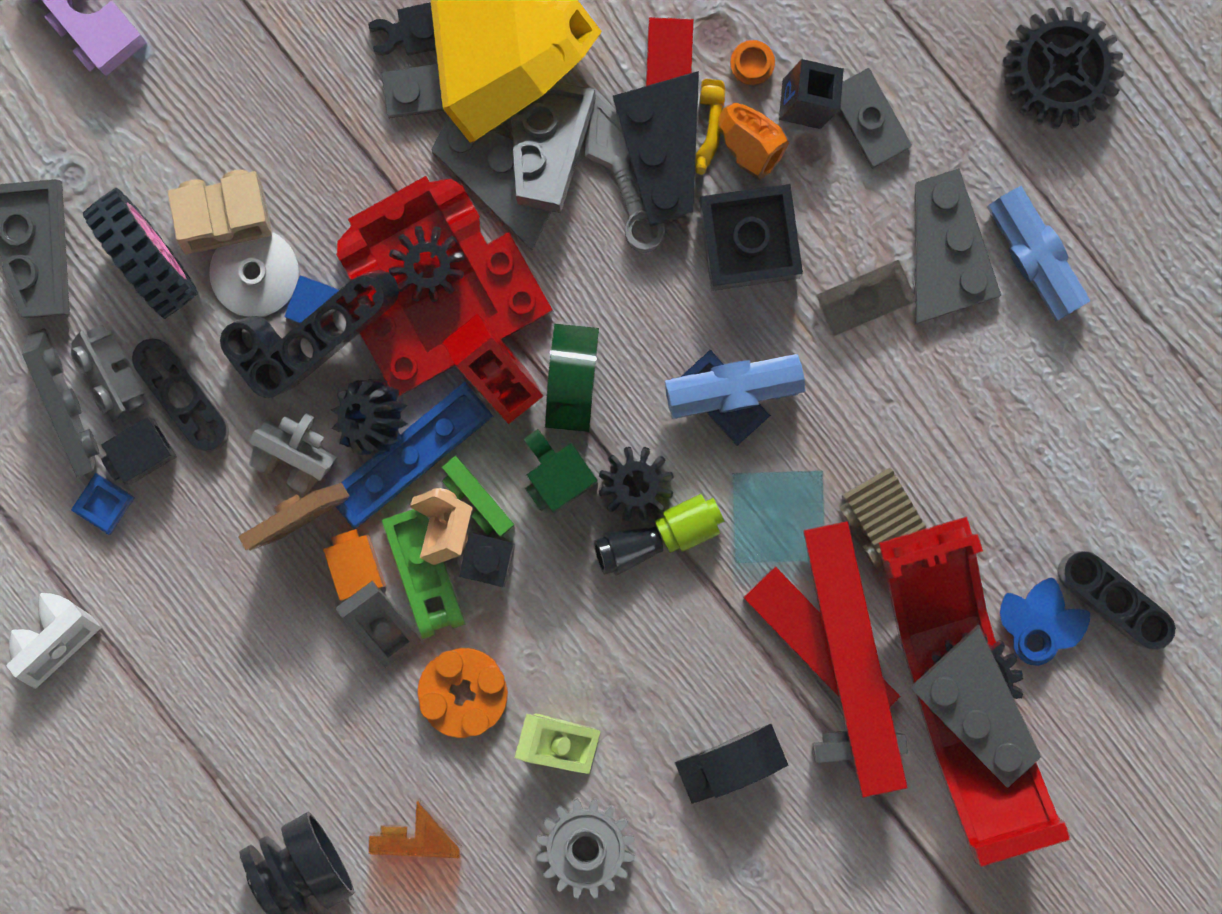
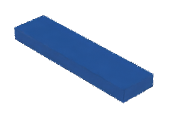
[336,382,494,530]

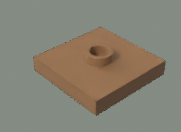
[238,483,349,551]

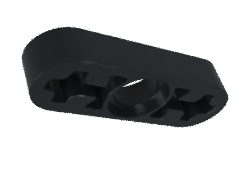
[132,338,229,451]

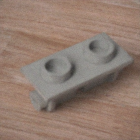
[71,325,145,422]

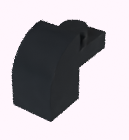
[675,723,788,804]

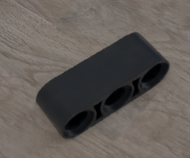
[1058,551,1176,650]

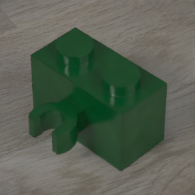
[524,429,598,514]

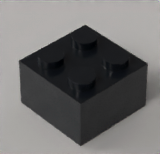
[699,184,803,291]

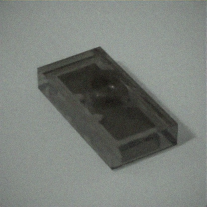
[815,260,916,337]

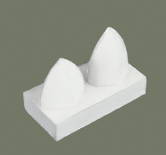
[6,593,101,689]

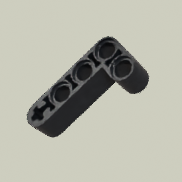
[220,270,399,398]

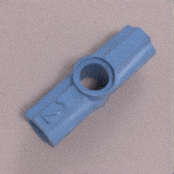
[987,186,1090,321]
[664,354,806,419]

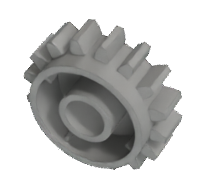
[537,798,635,899]

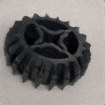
[1001,7,1124,129]

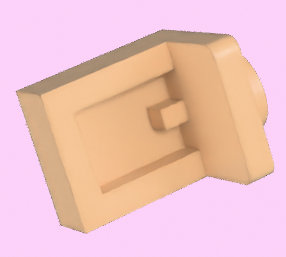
[410,488,473,565]

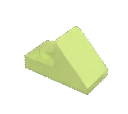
[515,713,601,774]

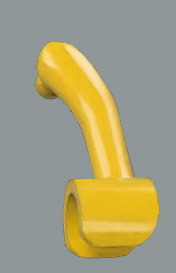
[695,79,726,175]

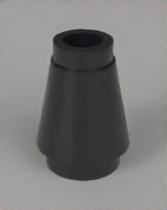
[594,526,664,576]

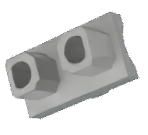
[249,413,337,494]

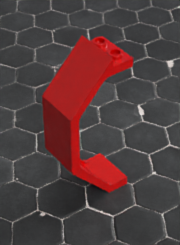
[879,516,1071,867]

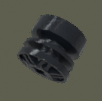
[239,811,355,914]

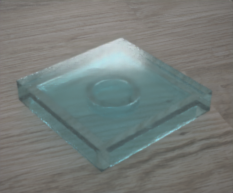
[732,470,824,563]

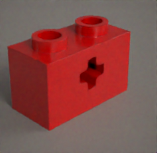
[443,313,543,424]

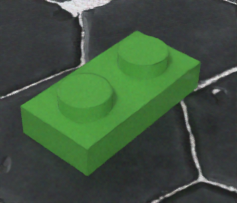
[442,455,515,537]

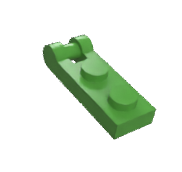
[382,509,466,639]

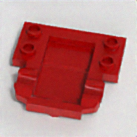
[336,176,553,398]

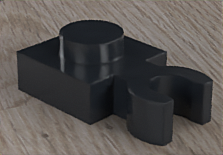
[368,2,436,56]

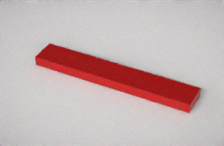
[803,521,908,798]

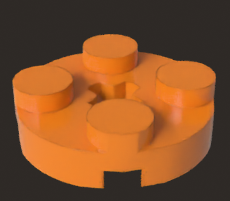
[417,647,508,738]

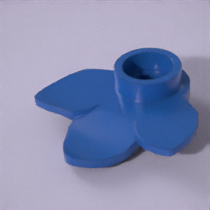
[1000,577,1090,666]

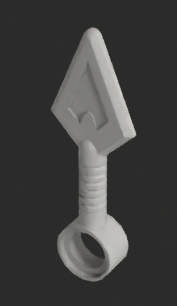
[585,88,665,253]

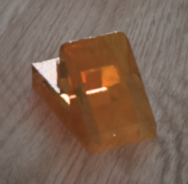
[368,798,462,858]

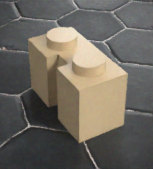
[167,170,273,255]

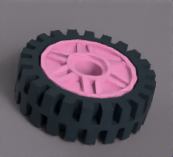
[83,187,198,319]

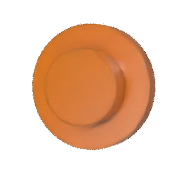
[730,40,775,86]

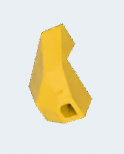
[430,0,602,143]

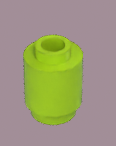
[654,493,725,553]

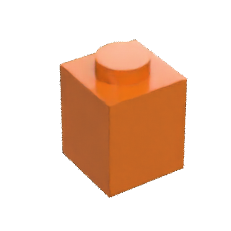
[323,529,386,601]

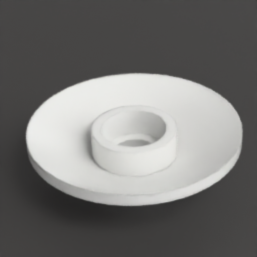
[209,232,299,317]

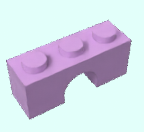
[31,0,147,76]

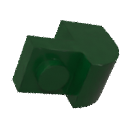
[545,324,599,432]

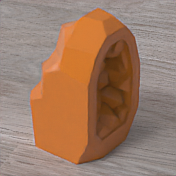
[718,103,789,180]

